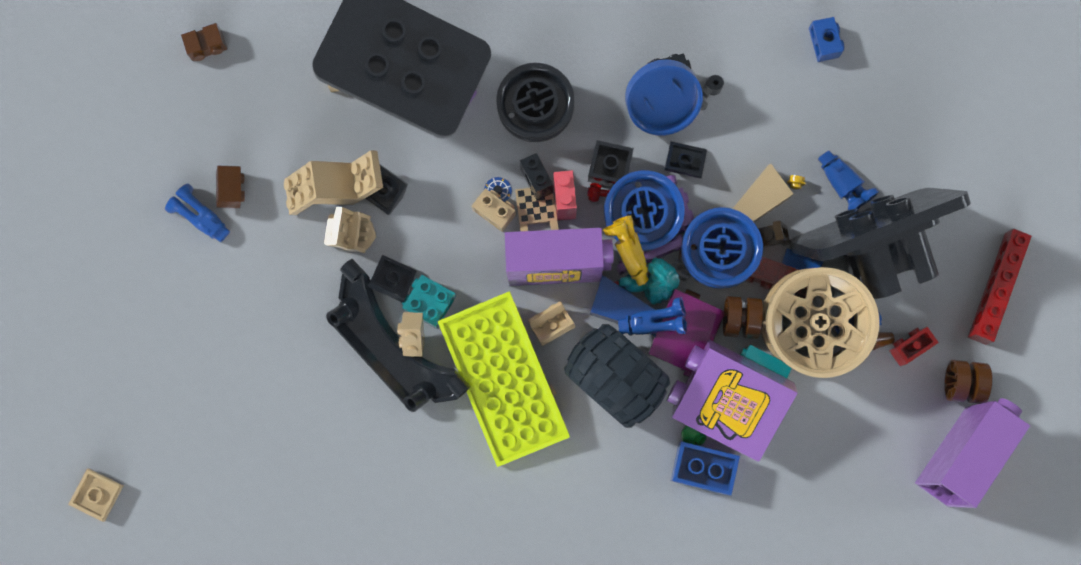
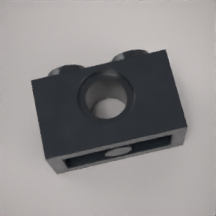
[520,153,553,201]

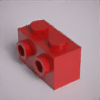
[889,327,939,367]

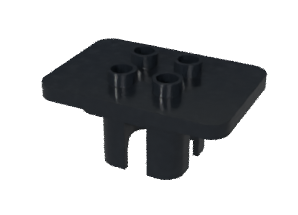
[312,0,491,139]
[789,188,971,299]

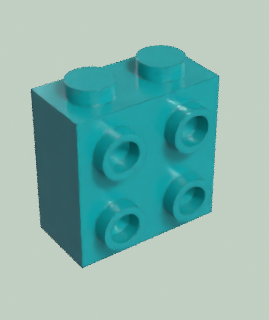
[402,275,457,329]

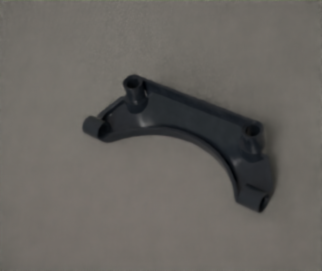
[326,259,471,412]

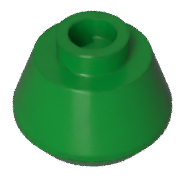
[681,425,707,446]

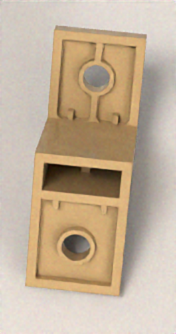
[284,150,383,215]

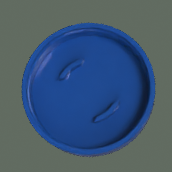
[625,60,703,136]

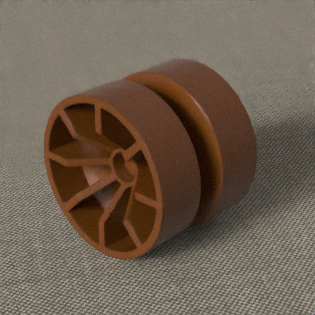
[723,296,764,339]
[944,360,992,404]

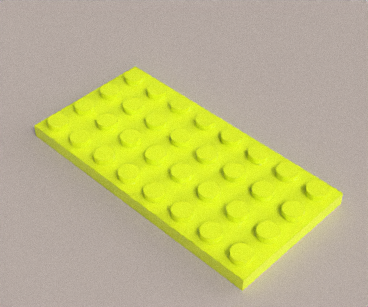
[437,291,570,467]

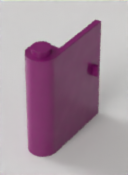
[648,289,725,378]

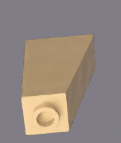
[733,164,793,222]

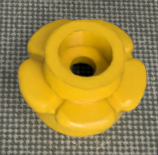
[787,175,806,189]

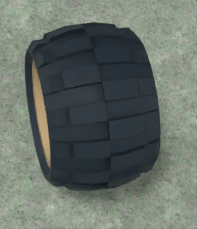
[564,324,670,428]

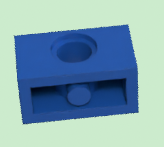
[809,17,845,62]

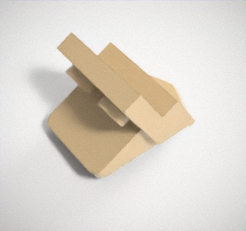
[324,207,376,253]

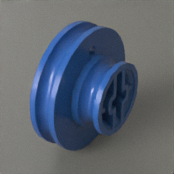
[604,170,685,251]
[681,208,763,289]

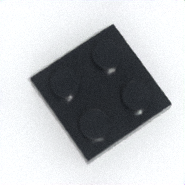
[368,255,417,303]

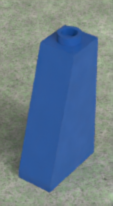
[590,276,662,336]

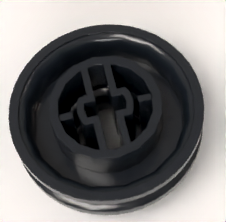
[496,63,574,142]

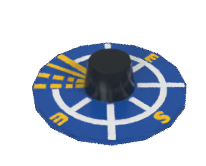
[484,177,512,202]

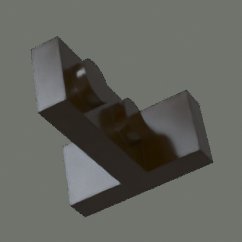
[758,220,790,248]

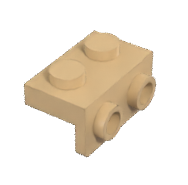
[528,302,575,346]

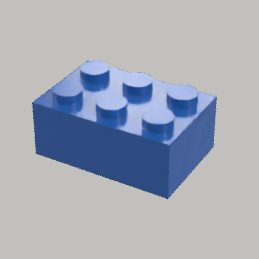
[670,442,740,496]

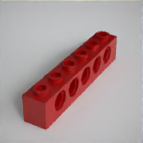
[967,228,1032,345]

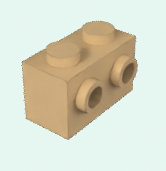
[471,188,516,232]
[397,312,425,357]

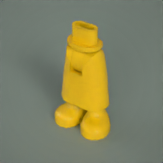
[603,215,649,286]

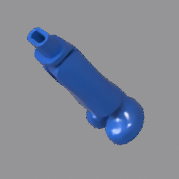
[818,150,879,210]

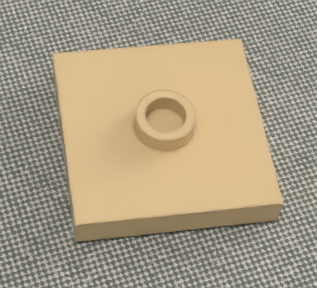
[68,468,124,522]

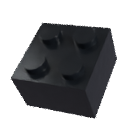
[588,140,634,187]

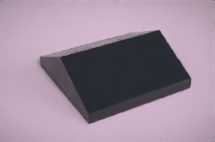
[664,141,707,179]
[365,164,408,215]

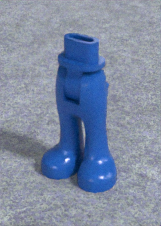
[165,183,230,243]
[618,297,687,336]

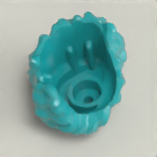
[644,257,680,305]

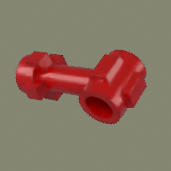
[587,183,610,202]

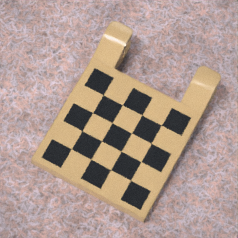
[515,188,559,231]

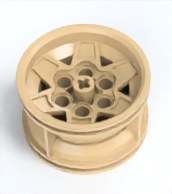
[761,267,879,378]

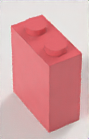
[553,170,577,221]

